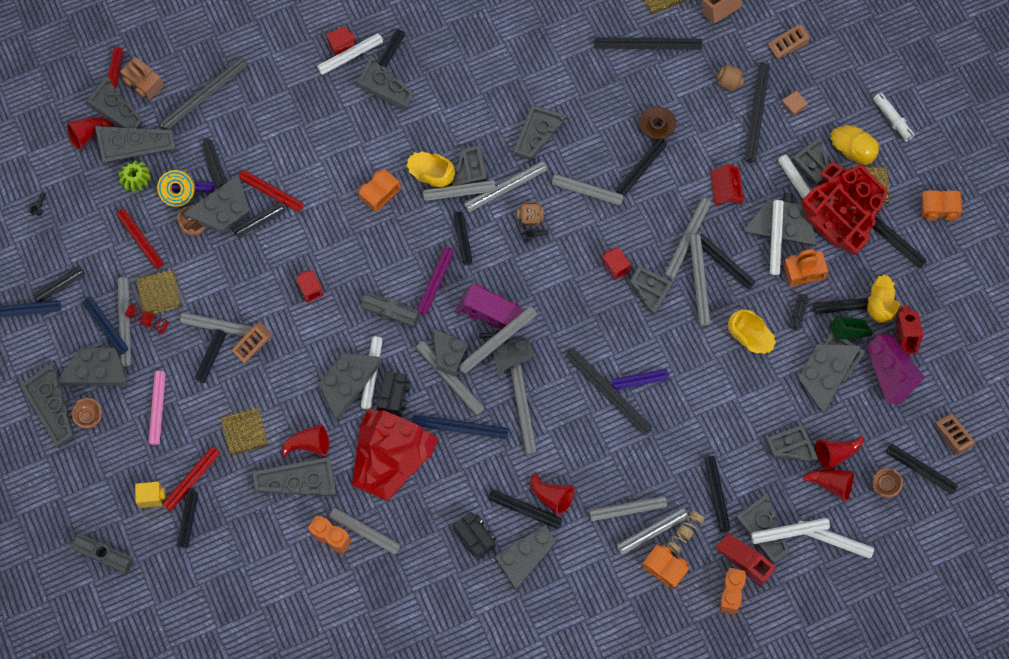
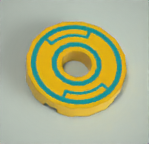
[157,170,195,207]

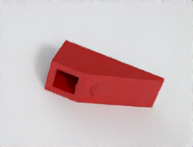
[715,533,777,587]

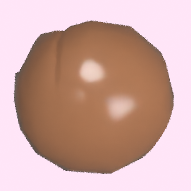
[177,206,206,236]
[72,398,102,429]
[872,468,903,498]

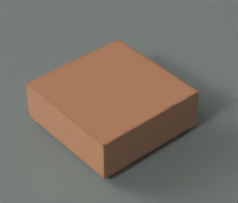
[782,90,808,116]

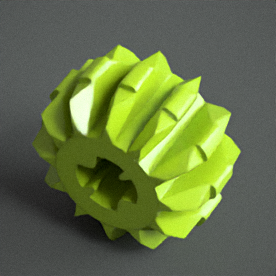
[119,160,151,193]

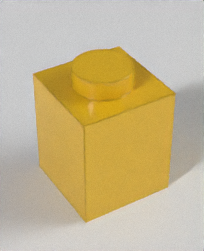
[135,482,166,508]

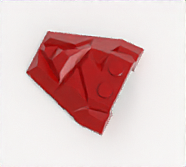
[801,164,888,255]
[352,409,439,501]

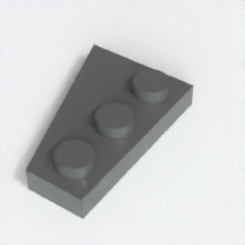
[356,55,413,110]
[86,76,143,128]
[514,105,567,160]
[736,493,790,565]
[495,525,556,591]

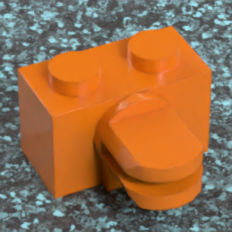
[783,249,829,287]

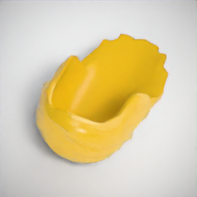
[830,125,879,165]
[407,151,455,188]
[867,274,900,323]
[728,309,776,354]

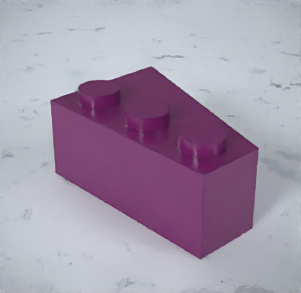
[454,284,523,329]
[867,334,925,404]

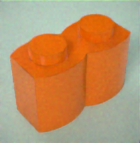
[358,169,401,212]
[921,191,962,221]
[308,516,351,554]
[642,545,689,590]
[720,568,746,615]

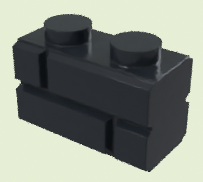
[377,371,411,417]
[452,512,496,561]

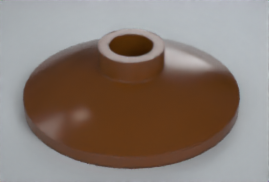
[639,106,676,140]

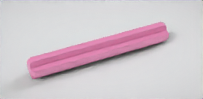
[148,371,166,445]

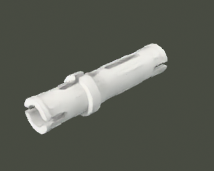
[873,92,915,142]

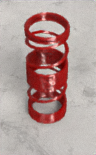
[125,303,169,335]

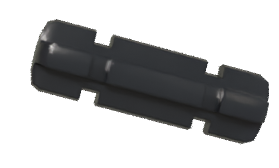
[790,294,809,330]

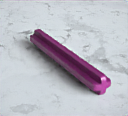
[417,247,454,315]

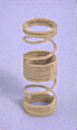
[667,511,704,554]

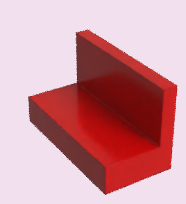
[711,164,744,206]

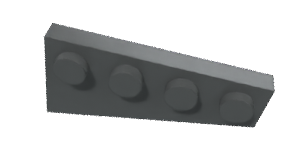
[95,126,176,163]
[20,363,75,448]
[252,457,337,496]

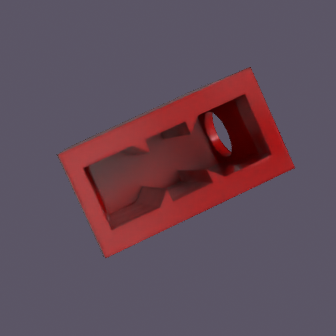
[895,305,923,354]

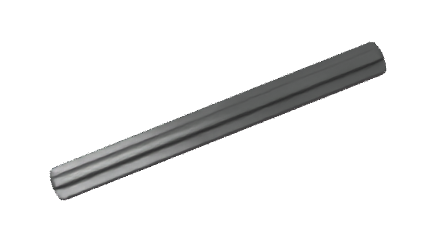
[159,57,247,130]

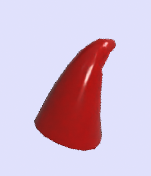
[67,117,114,150]
[282,424,330,457]
[814,436,864,470]
[803,470,854,502]
[530,472,575,515]

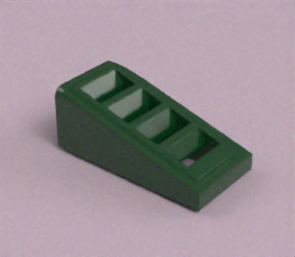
[829,316,873,339]

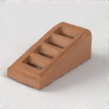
[768,24,810,59]
[231,322,273,364]
[935,413,975,456]

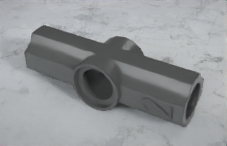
[361,292,420,328]
[72,534,134,574]

